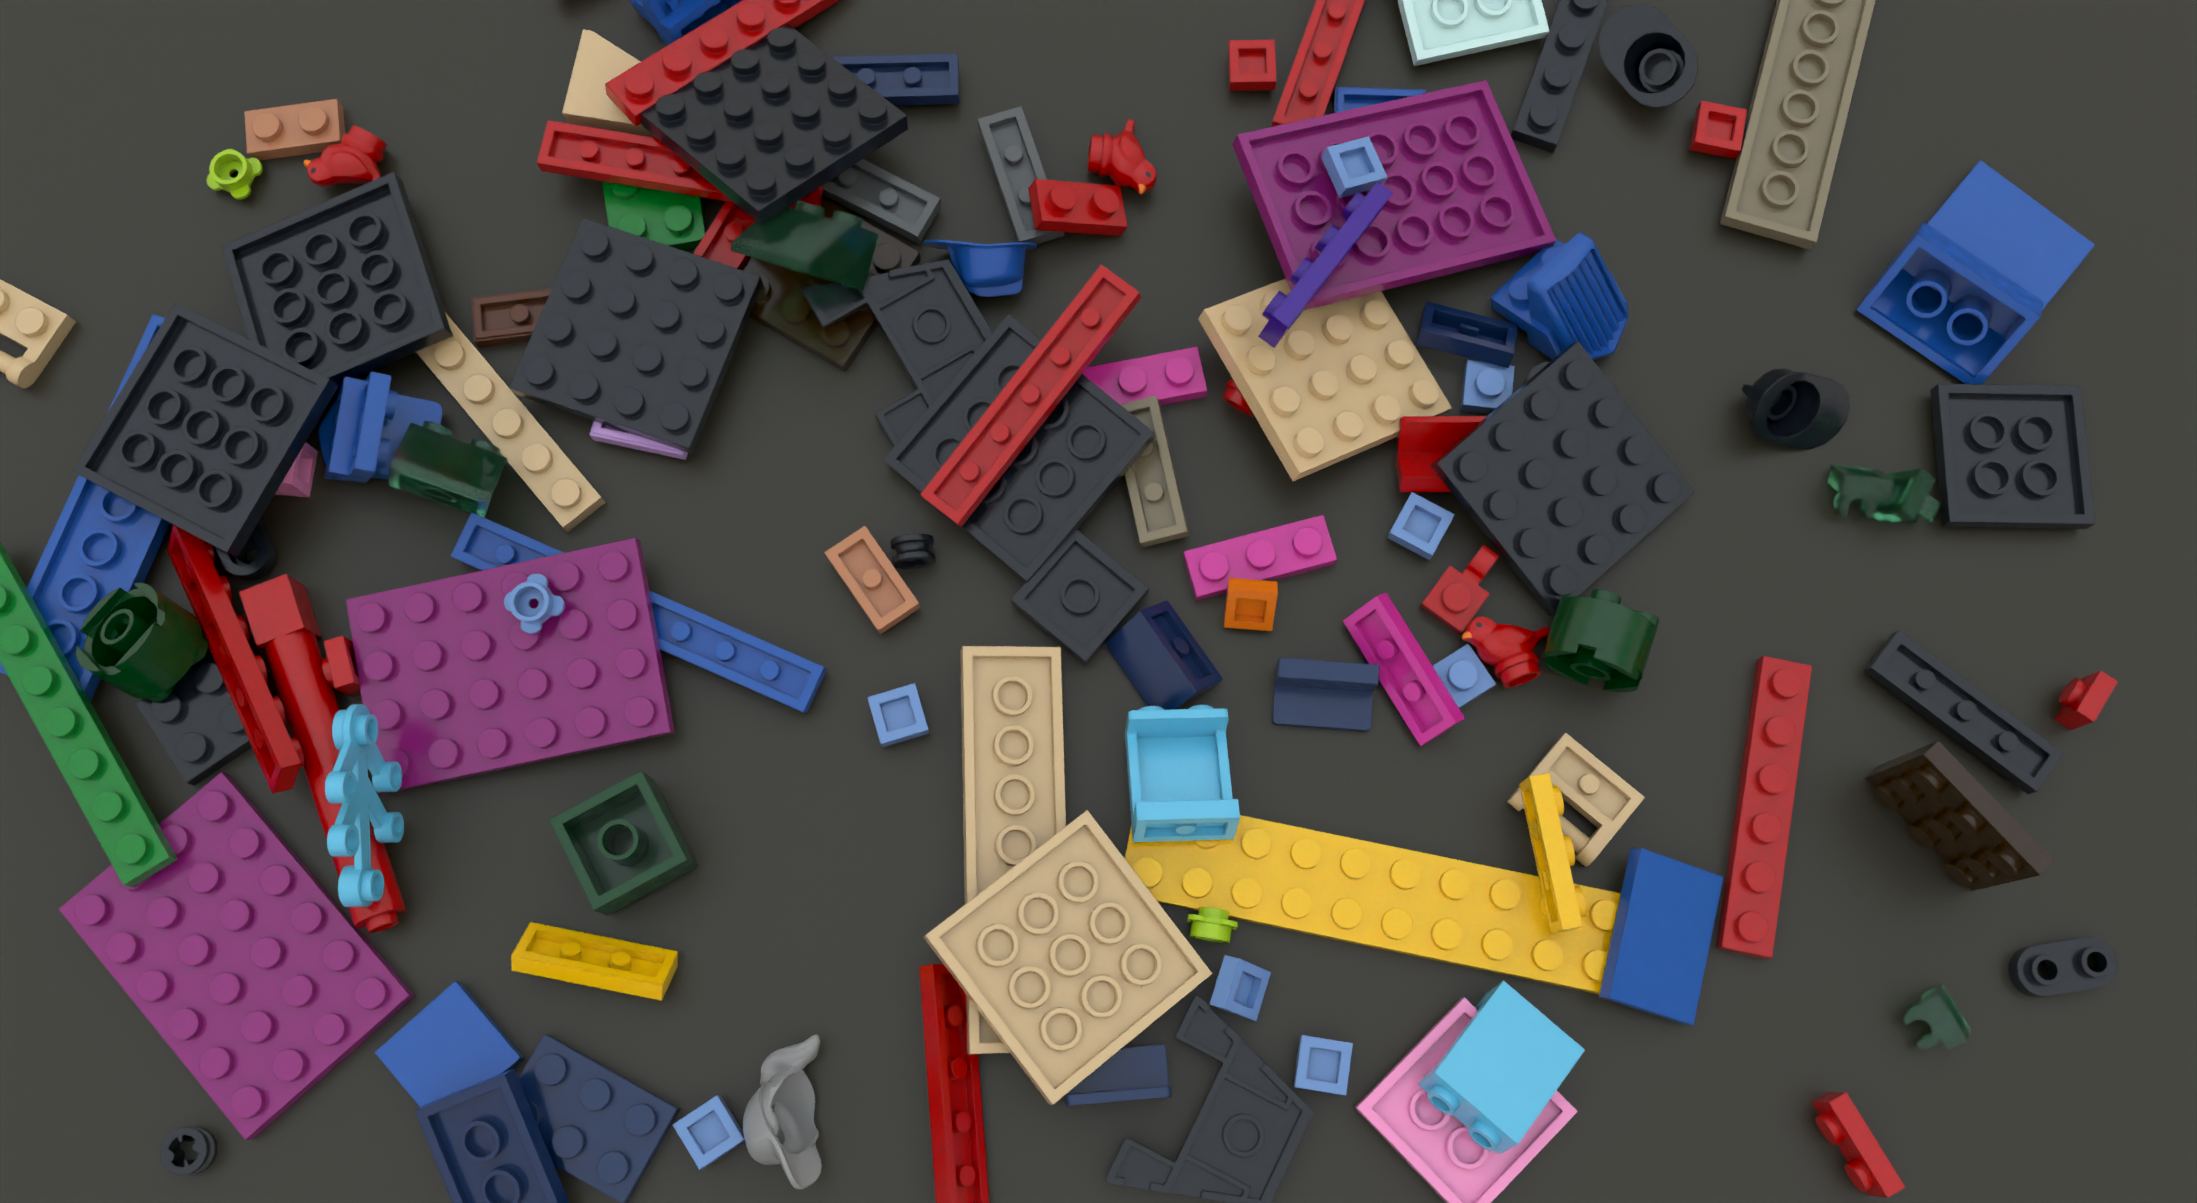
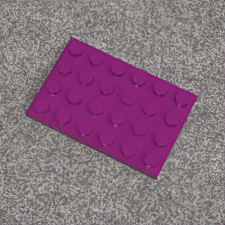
[1232,80,1557,310]
[346,538,675,795]
[59,772,415,1140]

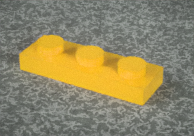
[1519,773,1586,934]
[511,922,678,1001]

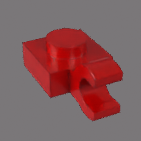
[1420,545,1499,635]

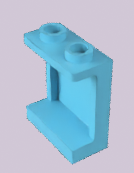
[1125,705,1240,842]
[1419,980,1585,1154]

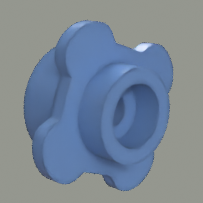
[504,574,565,634]

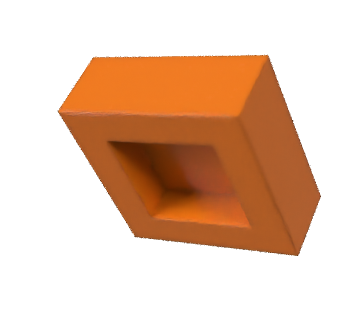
[1224,578,1278,631]

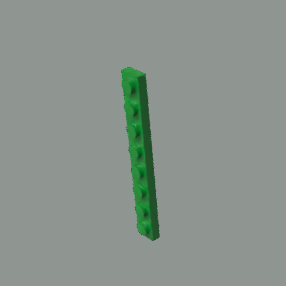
[0,541,178,887]

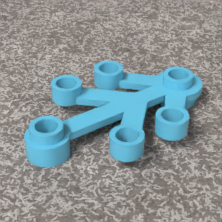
[325,704,404,907]

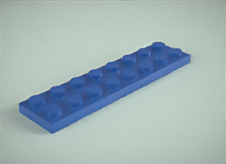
[0,314,170,702]

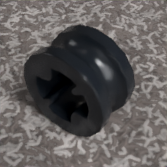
[890,534,936,569]
[160,1126,218,1175]

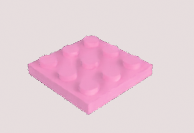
[1354,997,1578,1203]

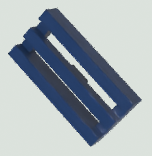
[1416,301,1518,368]

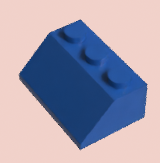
[1856,221,2044,384]

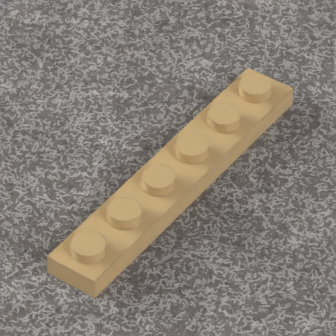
[416,312,606,533]

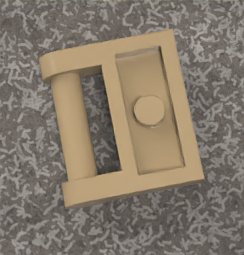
[0,279,76,389]
[1507,733,1645,867]

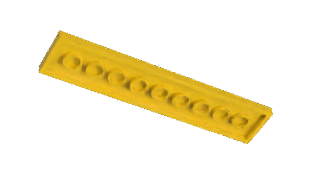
[1125,815,1621,994]

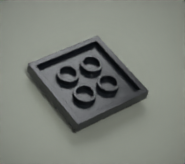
[1930,384,2095,529]

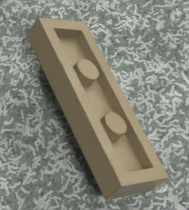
[1121,395,1190,547]

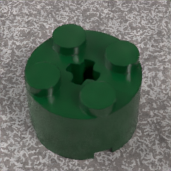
[76,583,208,702]
[1542,589,1659,692]

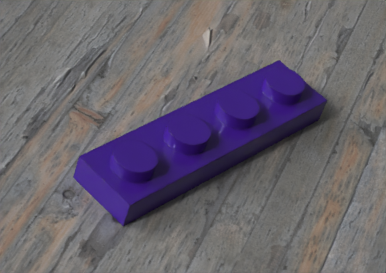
[1258,181,1393,348]

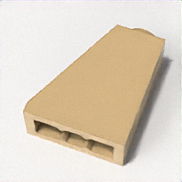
[562,29,656,138]

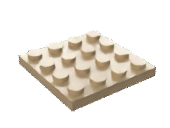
[1198,278,1452,481]
[923,810,1213,1105]

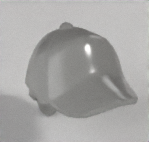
[743,1034,822,1190]

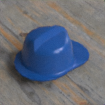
[923,240,1038,297]

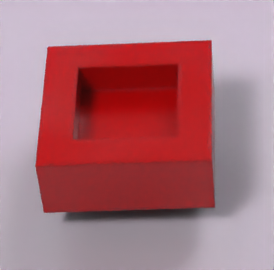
[1228,40,1277,91]
[1690,100,1747,159]
[322,635,361,697]
[2054,670,2118,730]

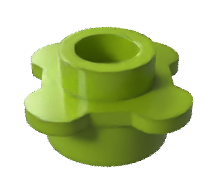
[206,149,263,200]
[1187,907,1238,944]

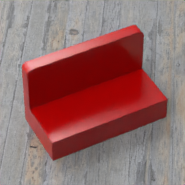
[1395,416,1487,492]

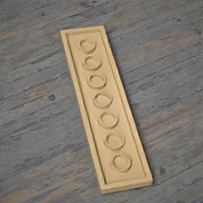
[960,646,1066,1054]

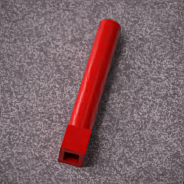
[239,574,406,933]

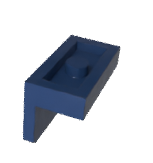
[1106,600,1223,710]
[1272,657,1379,732]
[1066,1044,1172,1106]

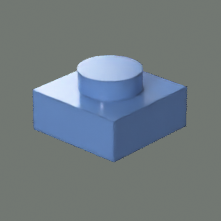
[1321,136,1388,198]
[1460,360,1515,414]
[1387,492,1455,560]
[1433,643,1496,709]
[867,683,930,748]
[1209,955,1271,1021]
[1293,1035,1353,1096]
[673,1095,745,1170]

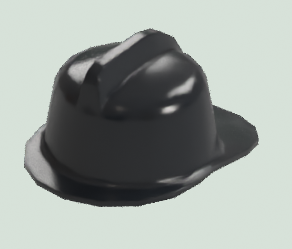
[1598,4,1698,108]
[1742,368,1850,449]

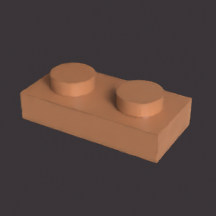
[244,99,345,161]
[824,526,921,635]

